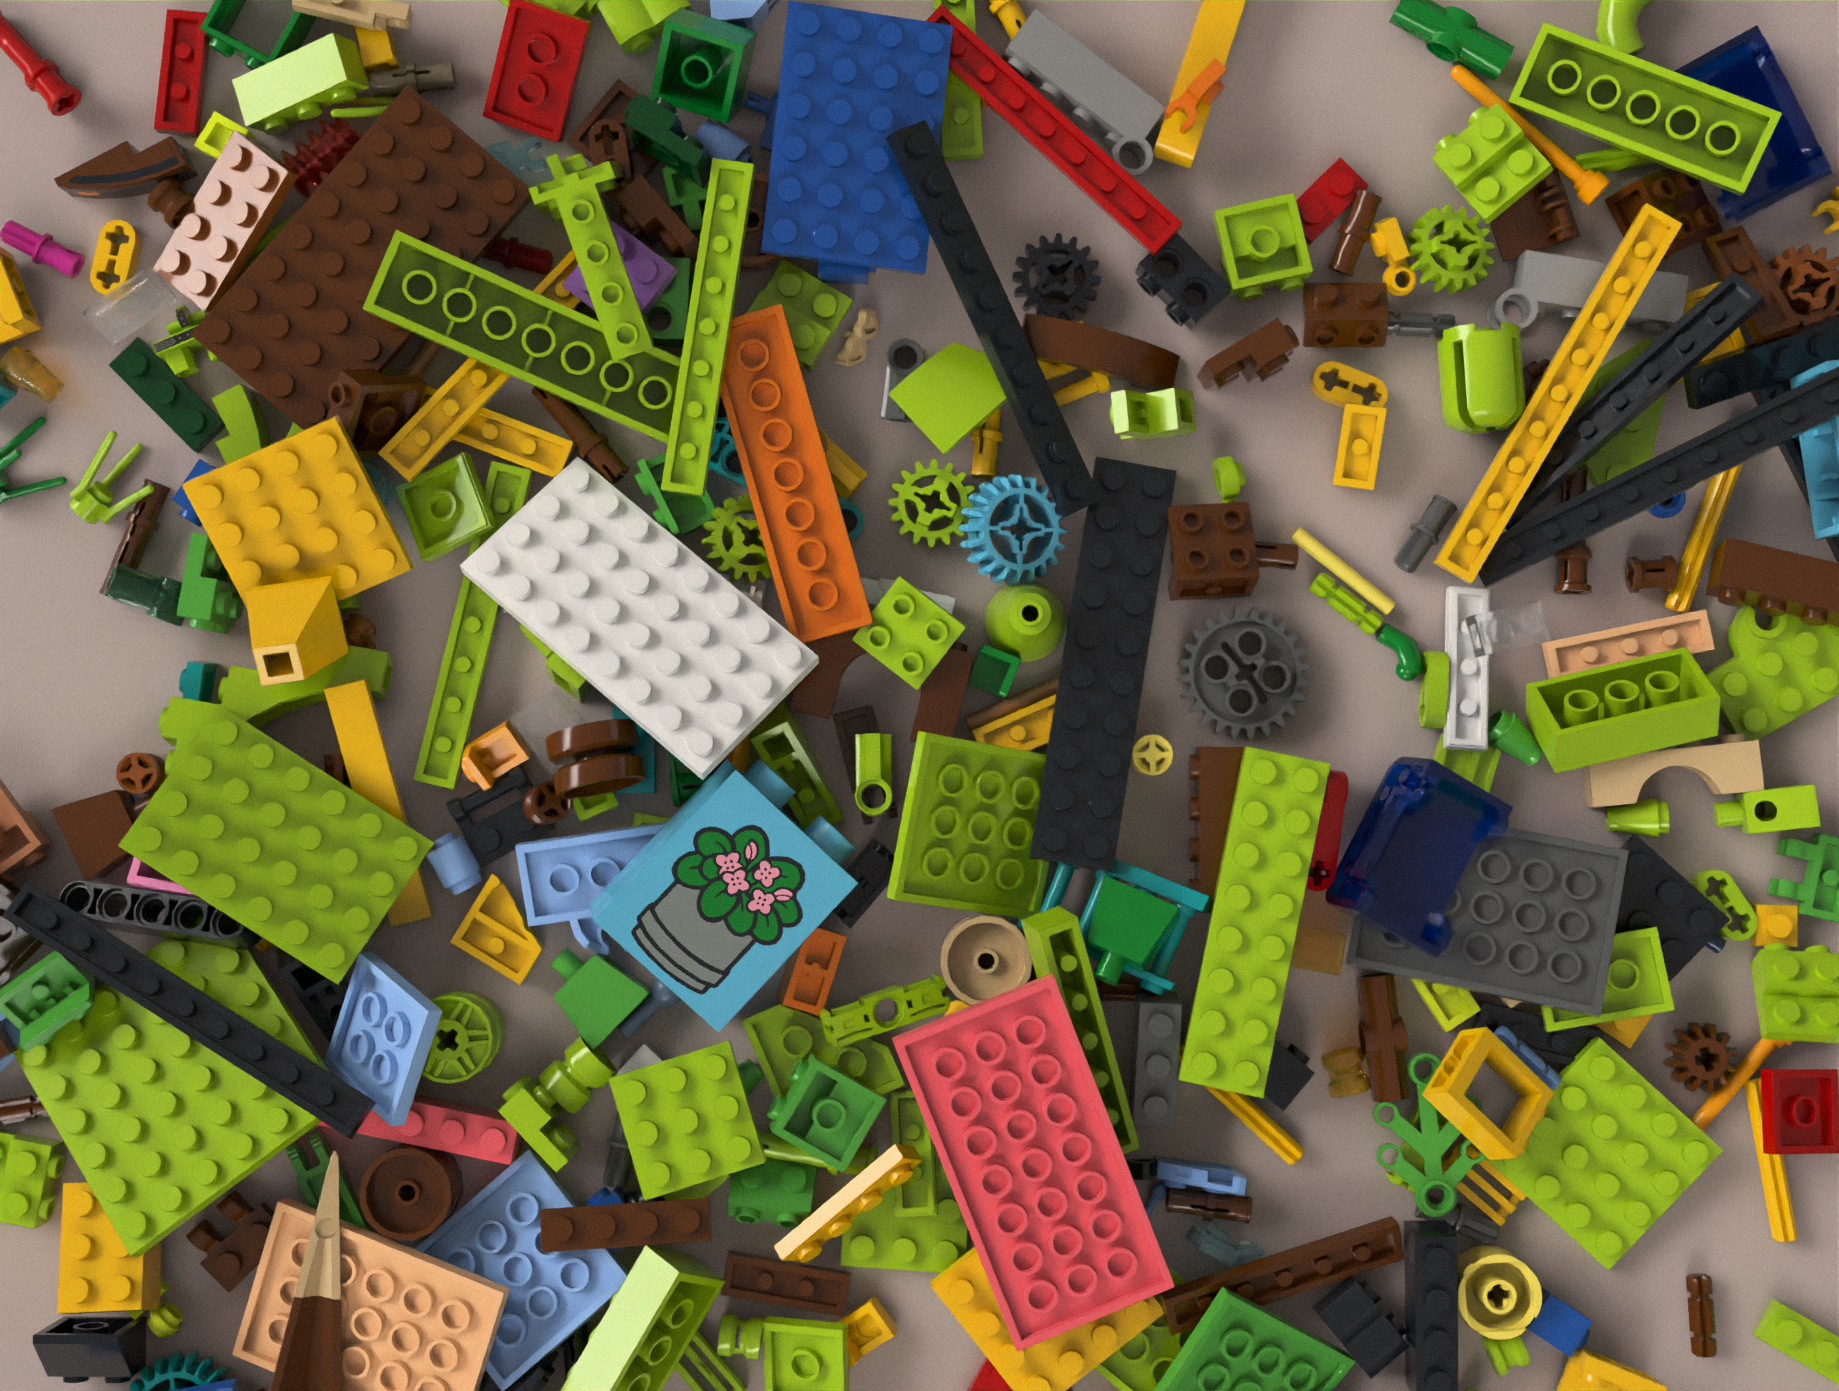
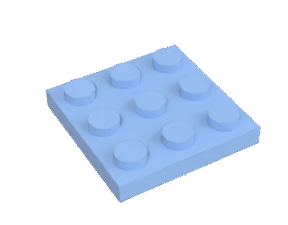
[324,952,442,1126]

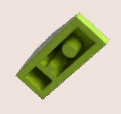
[750,700,844,830]

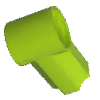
[855,733,893,817]

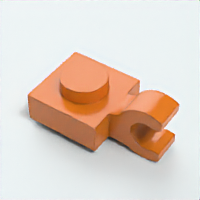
[1164,58,1227,134]

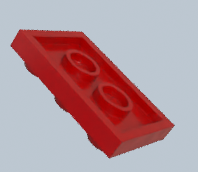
[482,0,593,143]

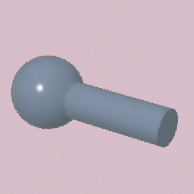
[617,978,681,1039]

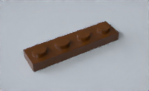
[540,1198,712,1252]

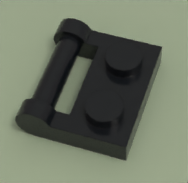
[446,764,556,867]

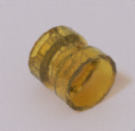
[1320,1046,1371,1098]

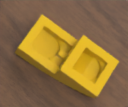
[836,1296,899,1368]

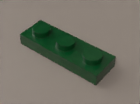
[109,337,226,454]

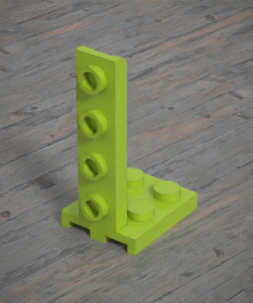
[528,161,654,362]

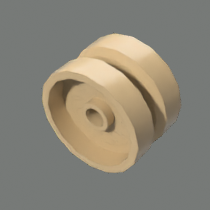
[940,913,1032,1005]

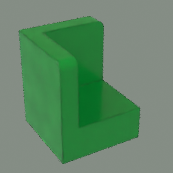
[967,644,1021,699]

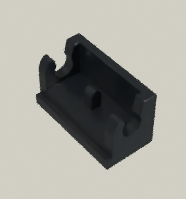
[833,838,894,929]

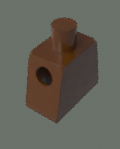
[52,790,154,881]

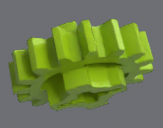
[1406,204,1495,295]
[888,459,975,549]
[701,494,771,584]

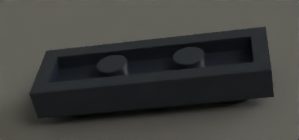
[1473,1000,1604,1066]

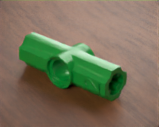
[1389,0,1514,81]

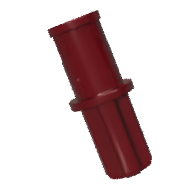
[482,237,553,274]

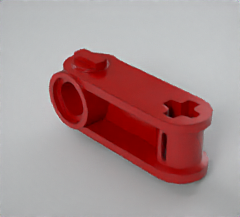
[1306,769,1349,892]

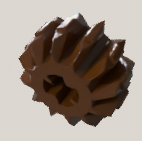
[1663,1022,1739,1093]

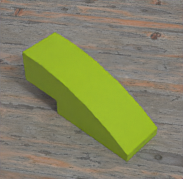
[211,383,271,464]

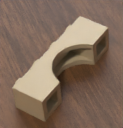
[1582,733,1765,808]

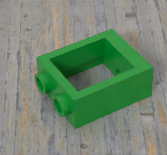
[200,0,317,70]

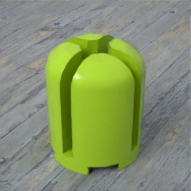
[1436,322,1526,434]

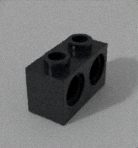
[1135,233,1231,330]

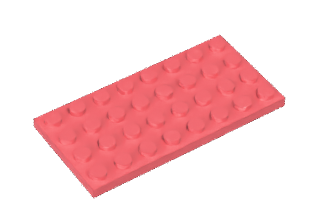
[892,973,1175,1352]

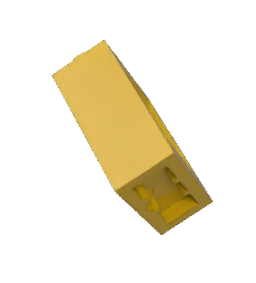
[1422,1027,1554,1160]

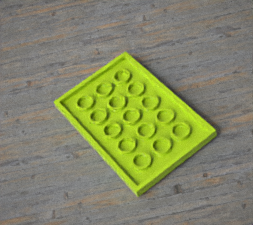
[118,705,434,985]

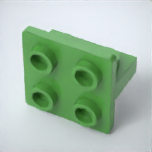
[0,951,95,1052]

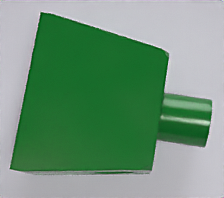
[1087,876,1181,986]

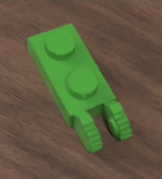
[286,1128,373,1231]

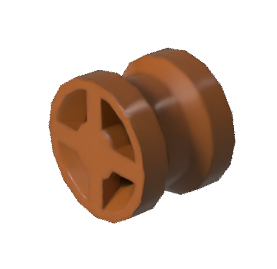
[116,753,167,794]

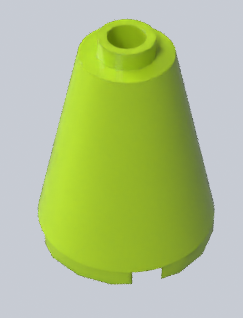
[985,581,1066,662]

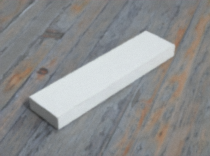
[1443,586,1490,752]

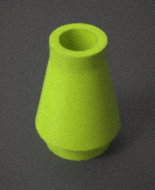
[1606,797,1670,838]

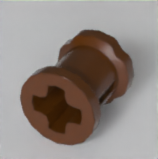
[1625,555,1678,593]

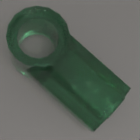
[103,562,185,627]

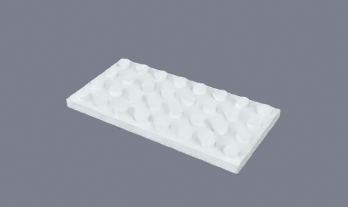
[460,456,819,780]

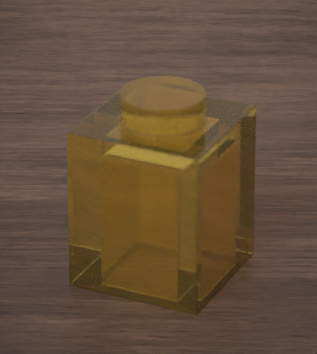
[1290,925,1347,976]

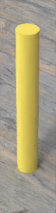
[1290,526,1396,616]

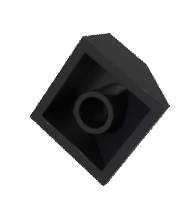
[33,1316,147,1383]

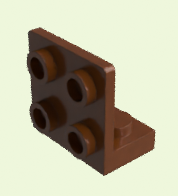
[1605,168,1723,262]
[1167,502,1260,601]

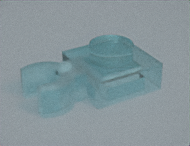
[483,137,548,182]

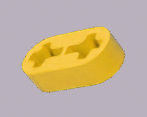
[90,220,142,299]
[1310,361,1388,408]

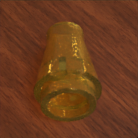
[0,345,64,403]

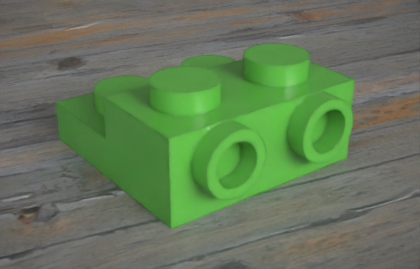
[176,533,244,634]
[767,1052,887,1173]

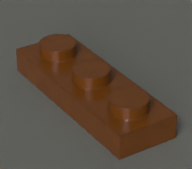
[1701,225,1800,345]
[720,1250,851,1317]

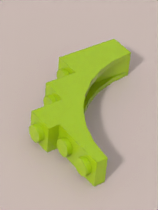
[158,645,395,775]

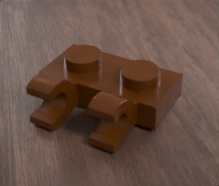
[186,1190,274,1293]

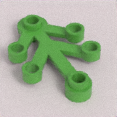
[1372,1052,1486,1218]

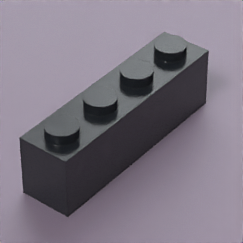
[1404,1220,1459,1391]

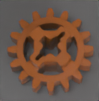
[1768,244,1839,328]

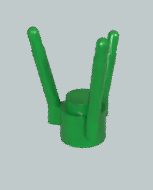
[0,417,67,504]

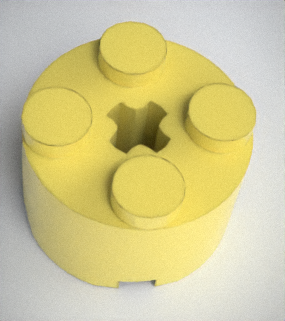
[1457,1245,1542,1340]

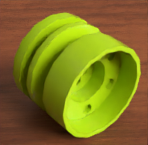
[422,989,506,1084]

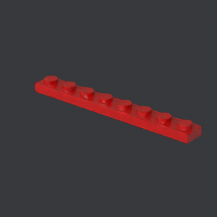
[926,4,1183,257]

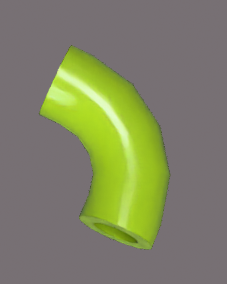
[1595,0,1653,56]

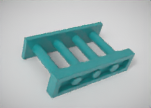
[1017,858,1213,996]

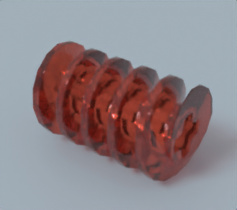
[280,108,361,198]

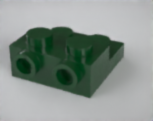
[624,94,711,189]

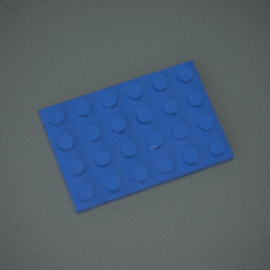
[760,0,953,275]

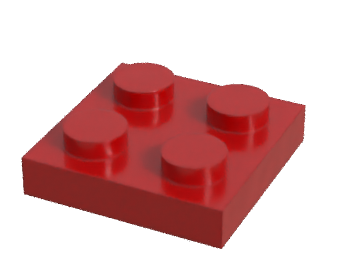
[1761,1069,1839,1155]

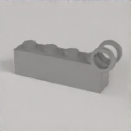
[1001,8,1166,181]
[1487,250,1689,336]

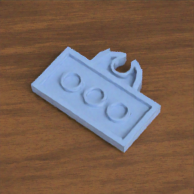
[515,821,668,955]

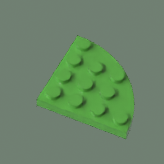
[1154,1286,1356,1391]

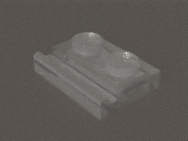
[508,685,587,780]

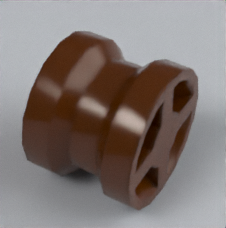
[147,176,196,229]
[523,780,573,826]

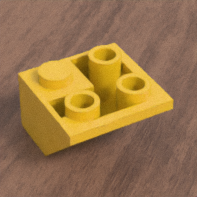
[246,576,349,686]

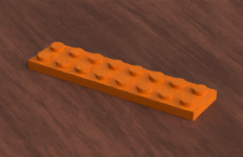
[721,304,874,644]

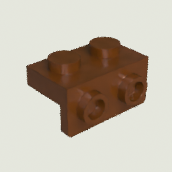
[1303,283,1389,348]

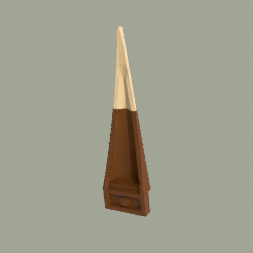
[269,1149,342,1391]

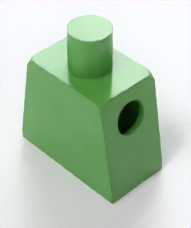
[550,948,652,1050]

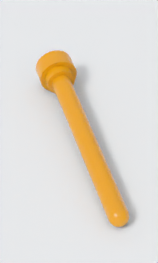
[1450,64,1611,206]
[1690,1032,1793,1131]

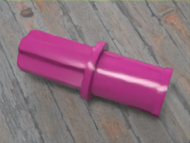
[0,220,85,279]

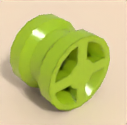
[1481,1335,1531,1377]

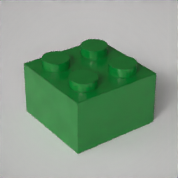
[650,7,757,124]

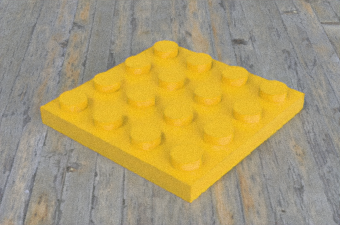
[182,415,414,610]
[930,1247,1163,1391]

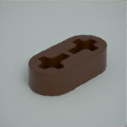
[589,119,634,200]

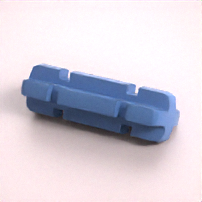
[1494,1026,1561,1091]

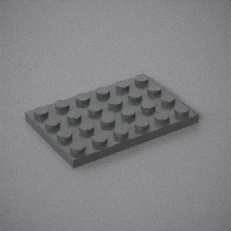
[1345,802,1629,1017]

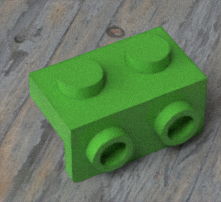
[635,452,716,539]
[728,1158,817,1229]

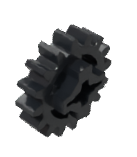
[1012,233,1101,321]

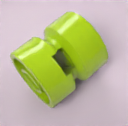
[538,1035,618,1114]

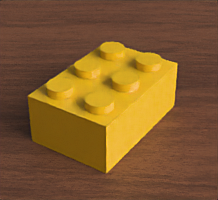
[57,1182,162,1314]

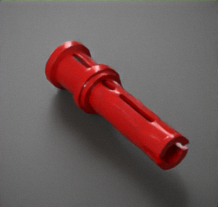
[0,11,82,116]

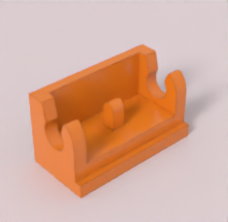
[776,927,847,1016]

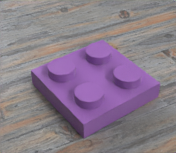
[562,220,679,317]

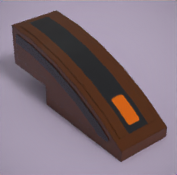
[54,136,198,199]

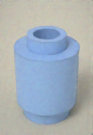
[426,832,483,896]

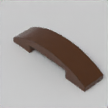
[1022,313,1180,392]

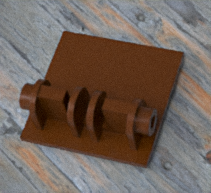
[1490,158,1581,262]

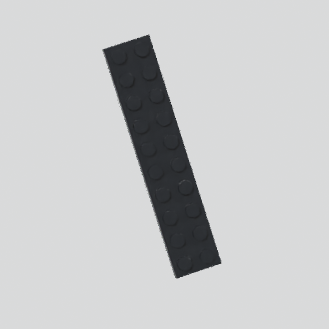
[1029,457,1177,873]

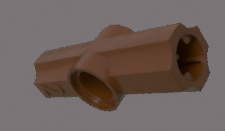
[1356,973,1410,1102]

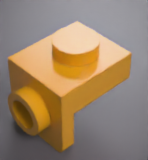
[461,720,531,791]

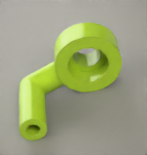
[1212,455,1246,503]

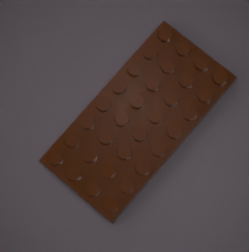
[190,84,532,430]

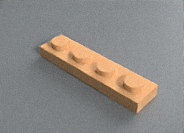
[1541,609,1715,679]

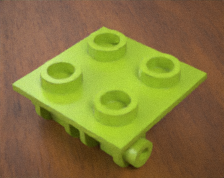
[852,575,966,690]

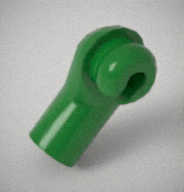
[1375,623,1424,681]

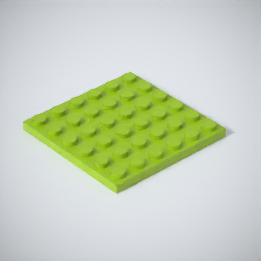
[13,914,329,1257]

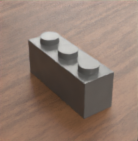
[1129,990,1182,1127]

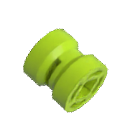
[717,1313,764,1360]

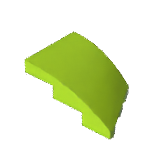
[888,342,1008,455]

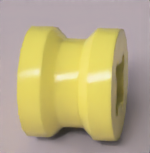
[1130,734,1173,776]

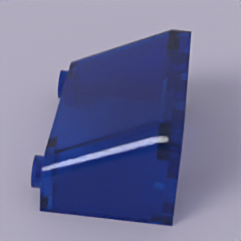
[1674,25,1835,223]
[1325,757,1513,957]

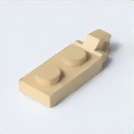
[291,0,413,31]

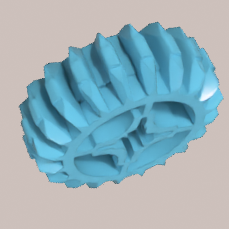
[957,474,1068,586]

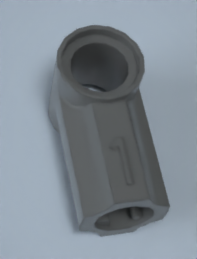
[880,338,925,423]

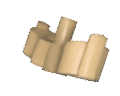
[835,307,879,367]

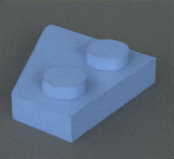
[1153,1155,1247,1195]

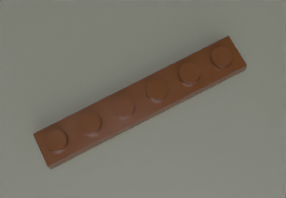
[1159,1216,1404,1336]

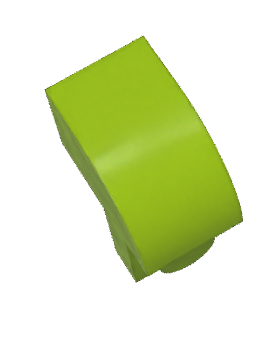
[1109,388,1197,440]

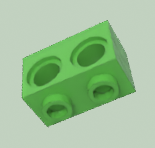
[644,257,694,347]

